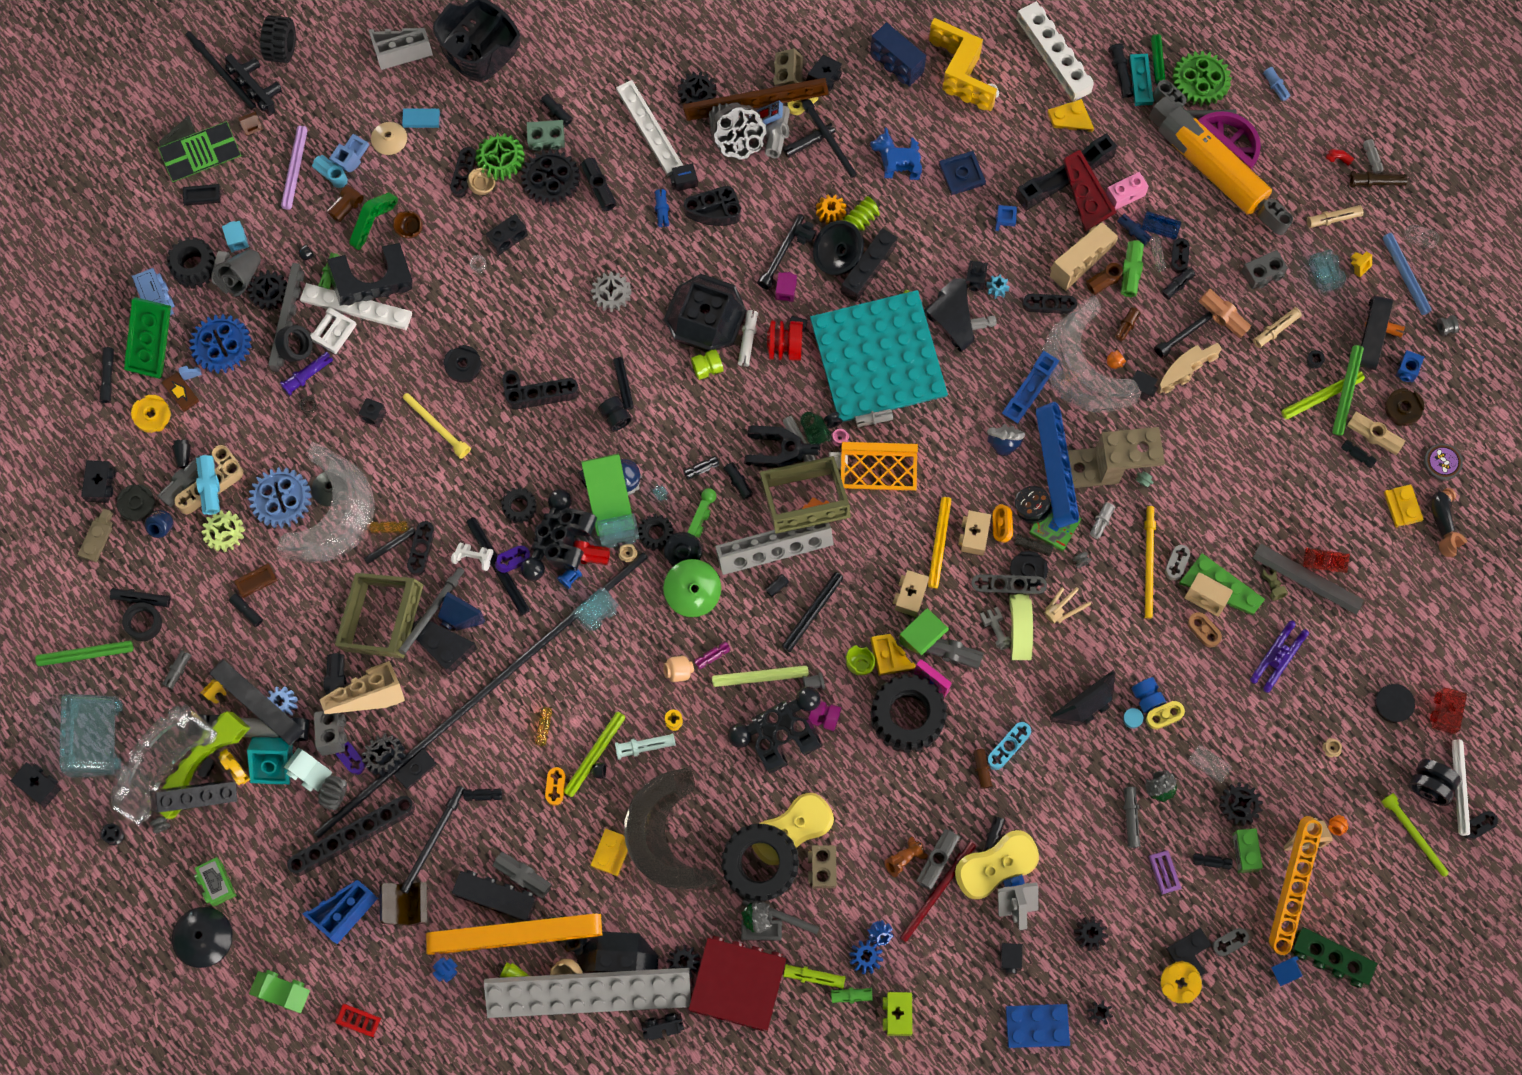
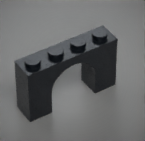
[327,243,413,306]

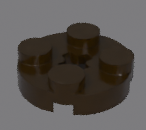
[1385,388,1425,426]

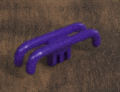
[1250,621,1309,693]

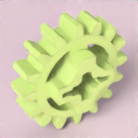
[201,510,245,552]

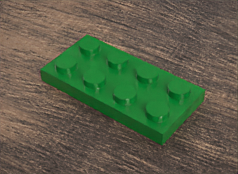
[124,297,171,379]

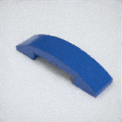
[1002,351,1059,424]

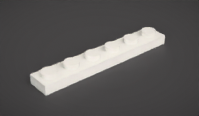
[616,80,683,176]
[300,283,412,330]

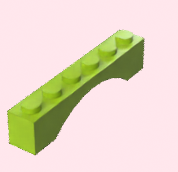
[150,711,251,819]

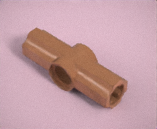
[1199,289,1251,338]

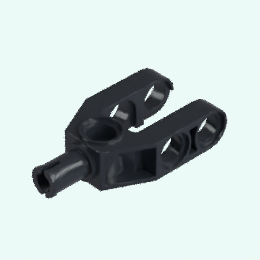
[744,425,821,468]

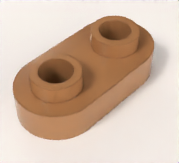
[1188,612,1222,648]

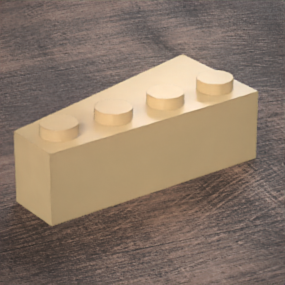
[1050,222,1118,291]

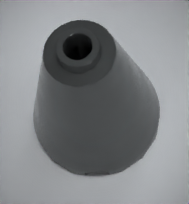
[212,249,261,297]

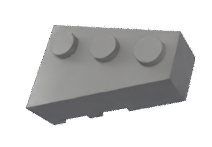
[368,28,433,70]

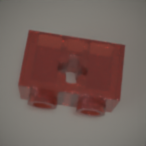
[1303,548,1350,573]
[1430,687,1467,734]

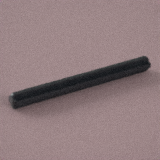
[466,517,530,616]

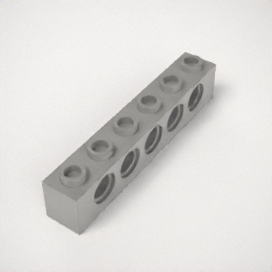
[715,522,834,575]

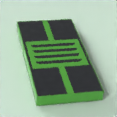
[158,121,241,182]

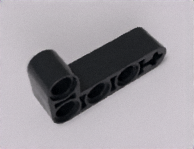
[1360,295,1393,370]
[502,370,579,410]

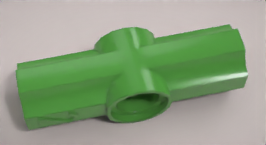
[1120,240,1144,298]

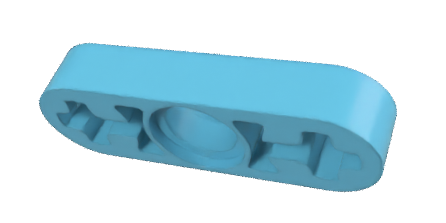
[987,722,1031,770]

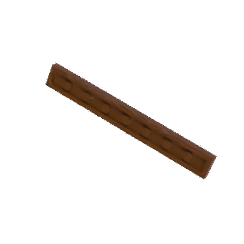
[683,78,829,121]

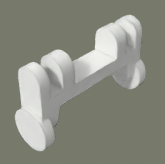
[451,543,493,571]

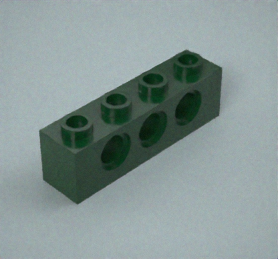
[1290,927,1378,989]

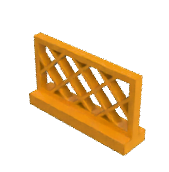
[841,442,918,491]

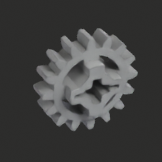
[591,272,632,312]

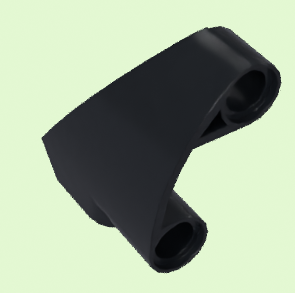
[924,278,975,352]

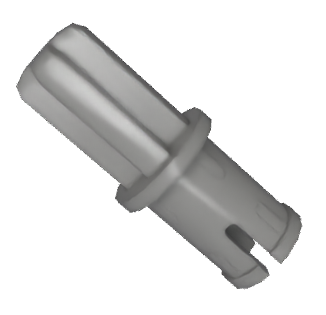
[855,409,893,428]
[1090,502,1115,539]

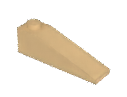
[320,661,405,714]

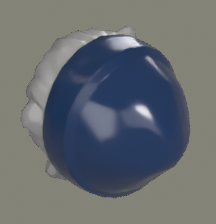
[987,424,1025,456]
[621,459,642,495]

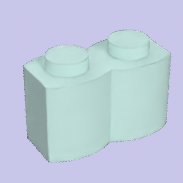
[284,748,332,792]

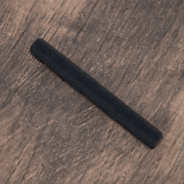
[782,572,843,652]

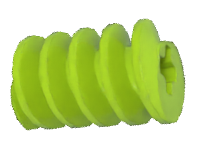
[843,196,880,231]

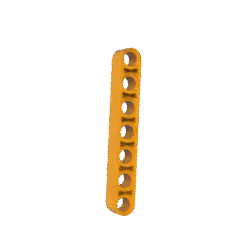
[1269,816,1322,955]

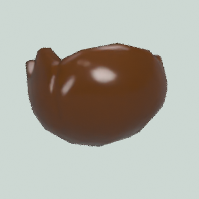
[393,211,423,239]

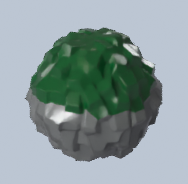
[1145,770,1177,802]
[741,900,772,933]

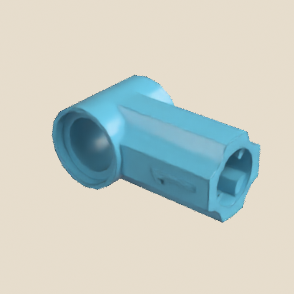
[312,155,348,188]

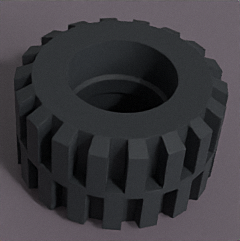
[260,15,296,63]
[166,237,216,289]

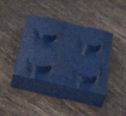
[939,151,986,196]

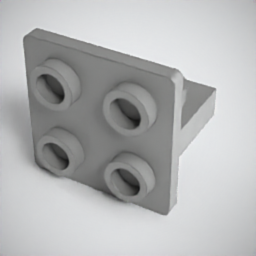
[998,883,1038,930]

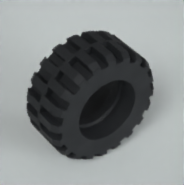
[871,674,947,753]
[721,823,799,901]

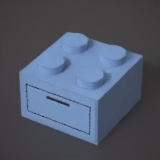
[132,268,175,315]

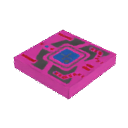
[914,659,952,698]

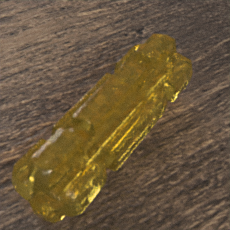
[370,521,408,533]
[535,707,552,746]

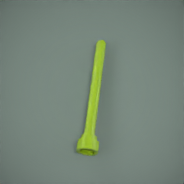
[1381,793,1449,877]

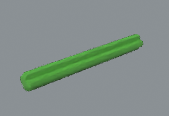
[1332,345,1364,436]
[35,641,134,666]

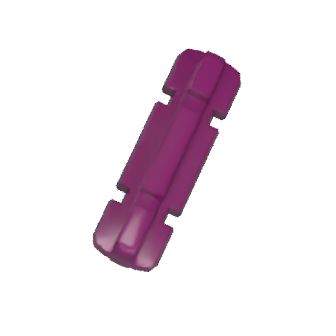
[695,642,730,669]

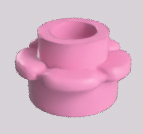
[831,429,849,447]

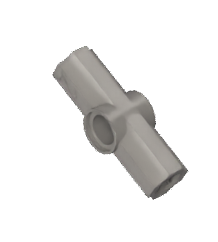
[765,106,790,159]

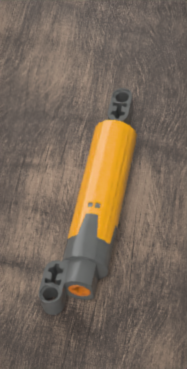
[1148,80,1293,235]

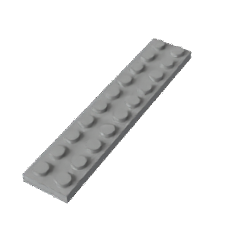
[484,968,691,1018]

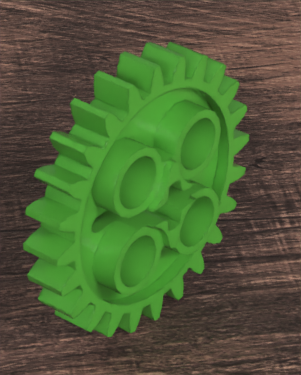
[1172,51,1232,107]

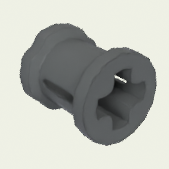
[802,672,825,690]

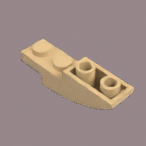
[1157,343,1222,394]

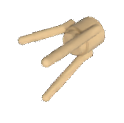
[1044,587,1091,624]

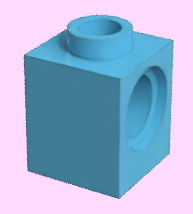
[222,221,249,253]

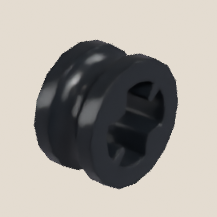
[1306,350,1325,369]
[824,412,843,429]

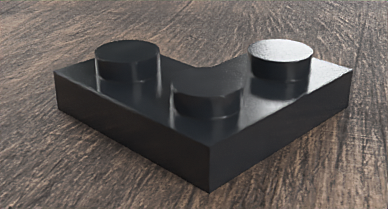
[1166,928,1211,979]

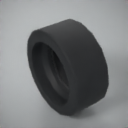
[275,325,313,362]
[122,603,162,641]

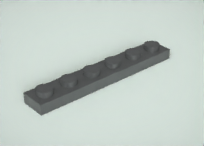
[268,263,305,372]

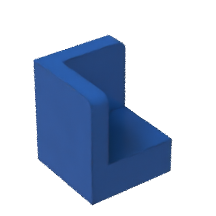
[995,205,1017,231]
[1271,956,1302,986]

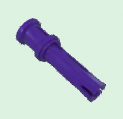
[279,352,333,396]

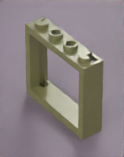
[760,456,851,534]
[335,572,424,659]

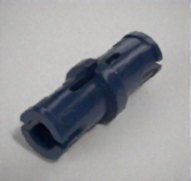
[1117,213,1152,246]

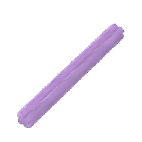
[281,126,307,210]

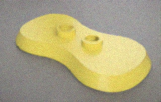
[752,793,834,865]
[955,830,1039,899]

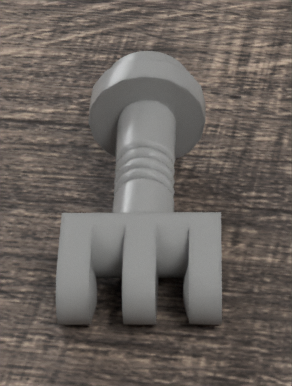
[979,607,1011,650]

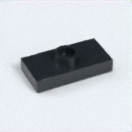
[394,749,437,790]

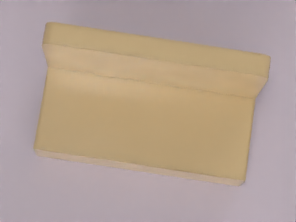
[1184,573,1233,617]

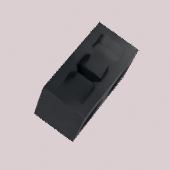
[485,214,528,256]

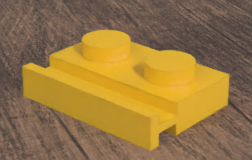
[1384,484,1424,527]
[590,828,632,877]

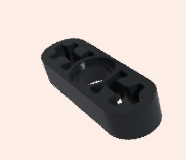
[450,147,476,198]
[1023,294,1077,314]
[407,521,435,576]

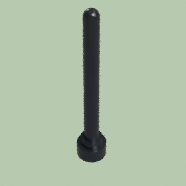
[757,214,804,290]
[1154,311,1213,359]

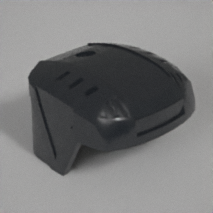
[433,0,521,82]

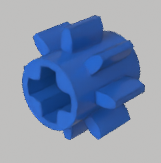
[867,920,894,946]
[432,957,458,983]

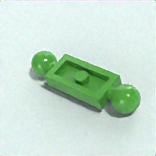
[687,488,717,538]

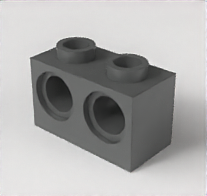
[1242,250,1288,289]
[314,711,347,756]

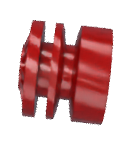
[767,320,803,361]

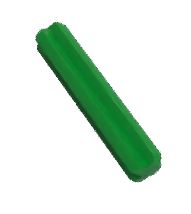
[1151,34,1166,84]

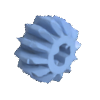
[267,687,298,716]

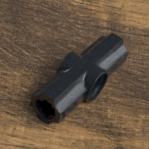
[580,157,617,211]
[324,653,346,713]

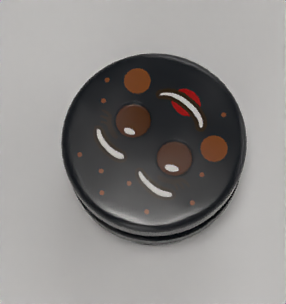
[1014,486,1052,524]

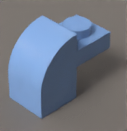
[329,134,369,172]

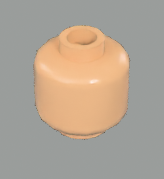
[663,656,694,682]

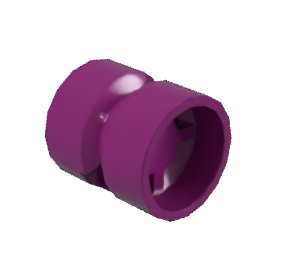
[809,700,842,732]

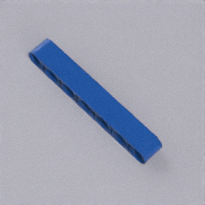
[1036,402,1079,528]

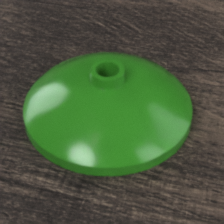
[663,559,721,617]

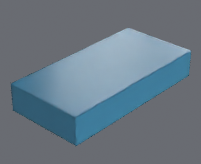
[402,109,440,128]

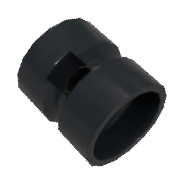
[598,396,632,432]

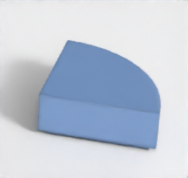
[178,366,202,380]

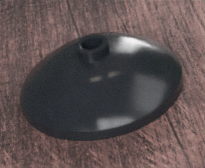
[813,220,864,275]
[172,907,233,968]

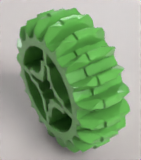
[475,133,525,181]

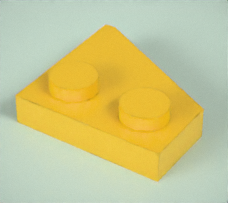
[1047,99,1094,132]
[870,634,916,676]

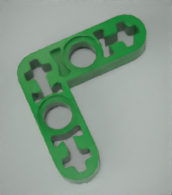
[349,192,398,250]

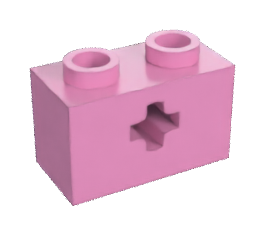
[1106,172,1149,210]

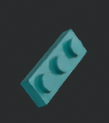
[1129,53,1154,106]

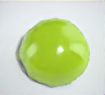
[846,645,876,676]

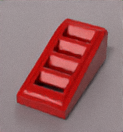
[334,1003,381,1038]

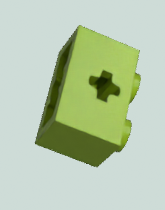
[883,992,912,1036]

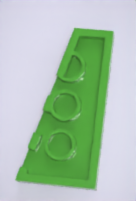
[1179,553,1265,615]

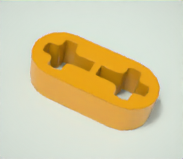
[545,767,566,806]

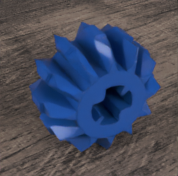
[849,940,883,975]

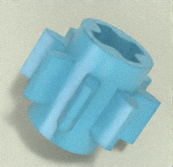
[986,275,1010,299]

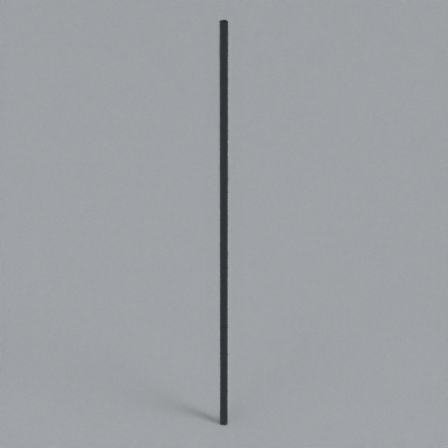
[314,552,648,839]

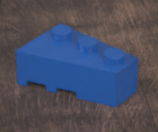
[302,880,378,944]

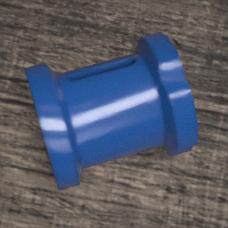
[557,569,582,589]

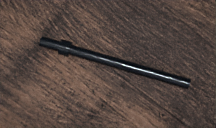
[185,31,256,110]
[800,99,857,178]
[400,786,465,894]

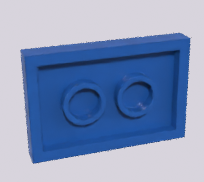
[1005,1004,1070,1048]

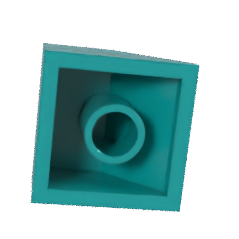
[247,737,293,785]

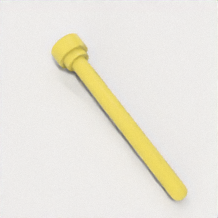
[403,393,471,459]

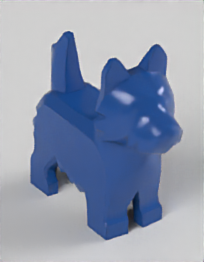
[870,127,922,180]

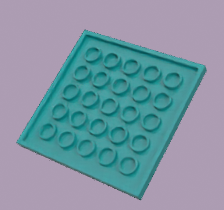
[810,290,948,422]

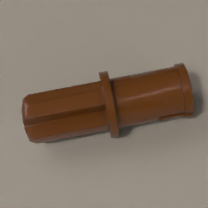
[1115,307,1141,342]
[973,749,993,789]

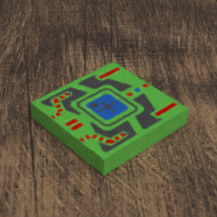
[1029,505,1082,552]

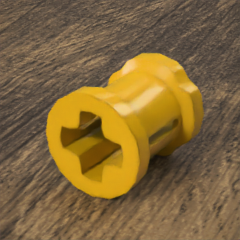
[665,709,683,731]

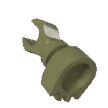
[1262,568,1288,601]

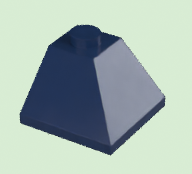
[438,592,485,631]

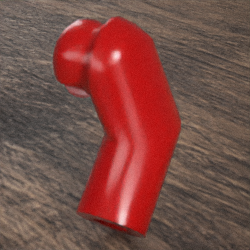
[1326,149,1354,166]

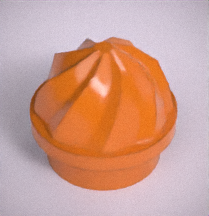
[1107,350,1126,369]
[1328,815,1349,836]

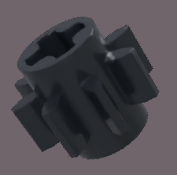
[794,221,817,245]
[1087,1000,1113,1026]

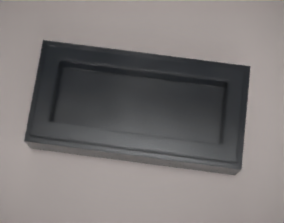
[183,184,221,206]

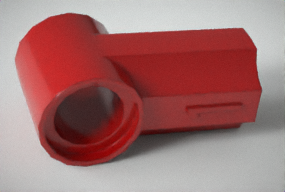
[573,540,610,565]

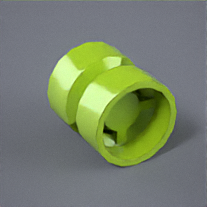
[691,349,724,380]

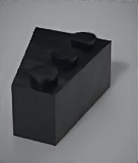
[411,617,477,675]

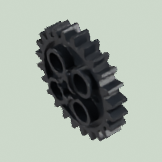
[521,149,580,206]

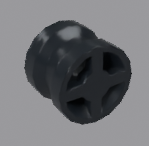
[101,823,124,846]

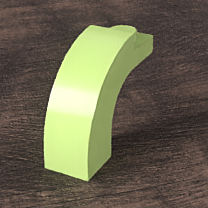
[1009,594,1033,660]

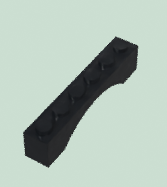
[1015,133,1117,211]

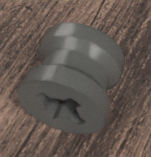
[1437,315,1459,336]

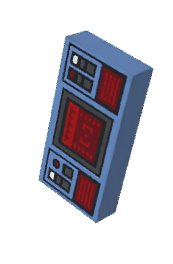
[749,100,783,125]

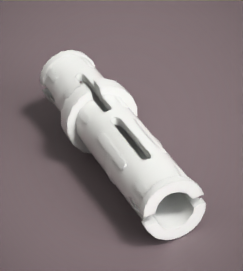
[738,310,758,367]

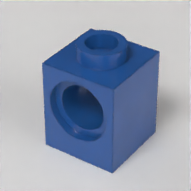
[1395,350,1424,382]

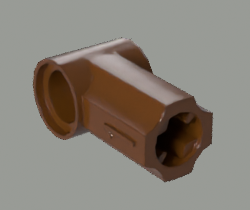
[327,185,364,222]
[1086,263,1122,295]

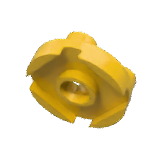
[131,395,171,433]
[218,748,250,785]
[1161,961,1202,1003]

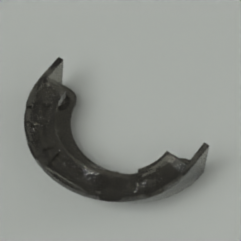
[624,767,717,890]

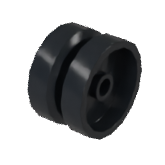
[1408,759,1461,806]

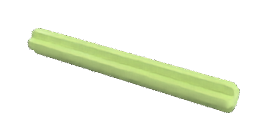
[712,666,809,687]

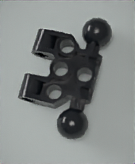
[520,489,597,581]
[727,686,822,774]

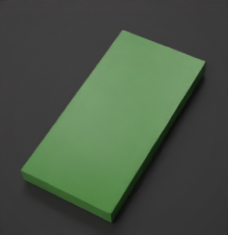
[581,453,635,536]

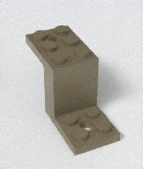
[1068,427,1165,488]

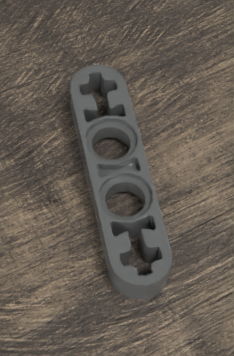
[971,574,1047,595]

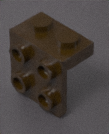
[379,882,428,926]

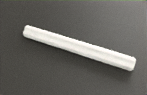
[1452,739,1470,836]

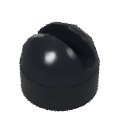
[298,244,315,260]
[591,763,606,779]

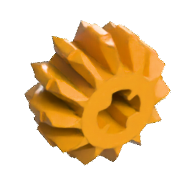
[816,194,847,225]

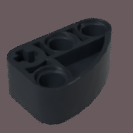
[684,186,741,226]

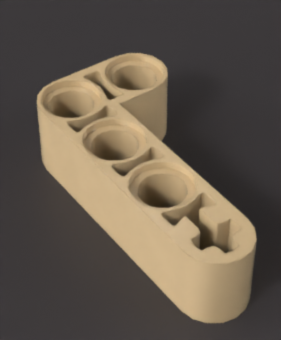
[175,445,243,514]

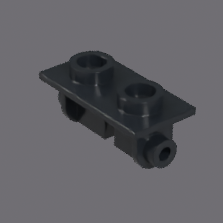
[641,1013,684,1041]

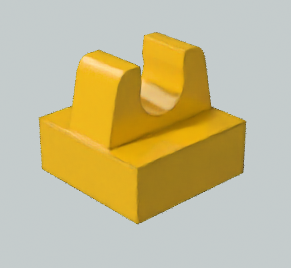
[1351,251,1372,277]
[200,679,227,704]

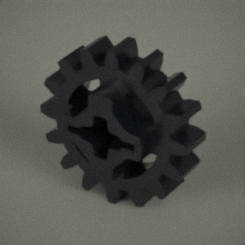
[678,71,717,104]
[248,270,287,311]
[362,733,406,776]
[1219,782,1263,827]

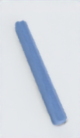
[1383,233,1431,315]

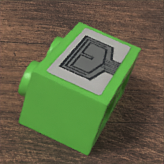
[1232,828,1263,874]
[194,857,237,907]

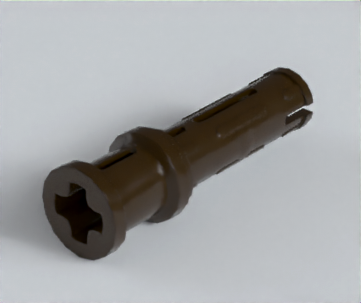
[1349,171,1408,188]

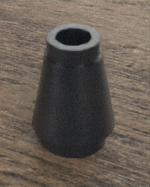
[172,440,191,468]

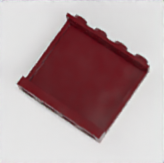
[689,936,786,1032]

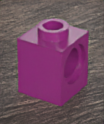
[775,272,797,302]

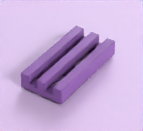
[1148,850,1181,895]

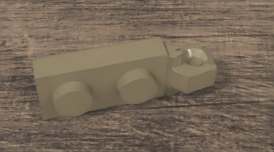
[77,508,113,563]

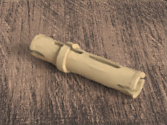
[1307,205,1363,228]
[1253,307,1302,348]

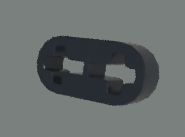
[1170,238,1190,273]
[1464,811,1498,840]

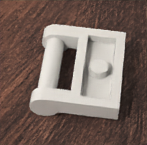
[310,307,357,354]

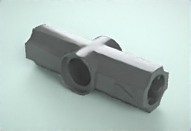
[157,455,200,508]
[926,638,984,669]
[916,829,960,890]
[492,852,552,899]

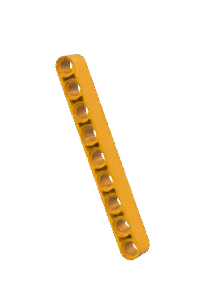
[426,914,602,955]

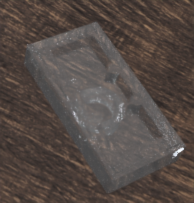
[1188,744,1232,784]

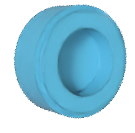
[1123,708,1144,729]

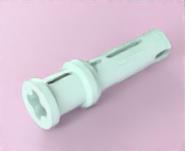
[615,734,676,760]

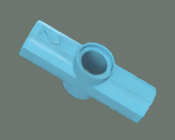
[196,455,220,515]

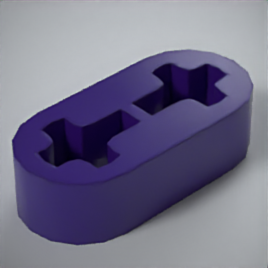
[495,546,530,573]
[335,742,365,775]

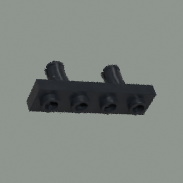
[225,54,282,116]

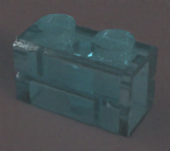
[1308,249,1346,294]
[597,514,640,548]
[572,587,619,631]

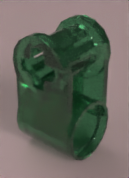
[800,412,832,445]

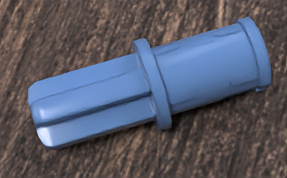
[1263,67,1290,101]

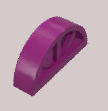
[1198,111,1261,170]

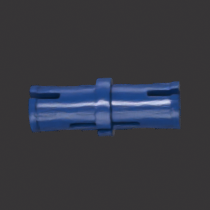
[654,189,670,227]

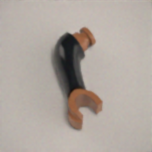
[1430,488,1468,558]

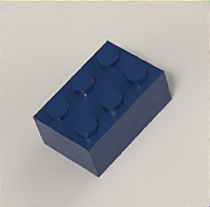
[870,22,926,87]

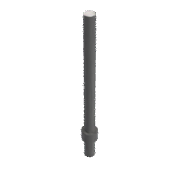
[398,567,465,655]

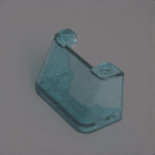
[60,694,123,778]

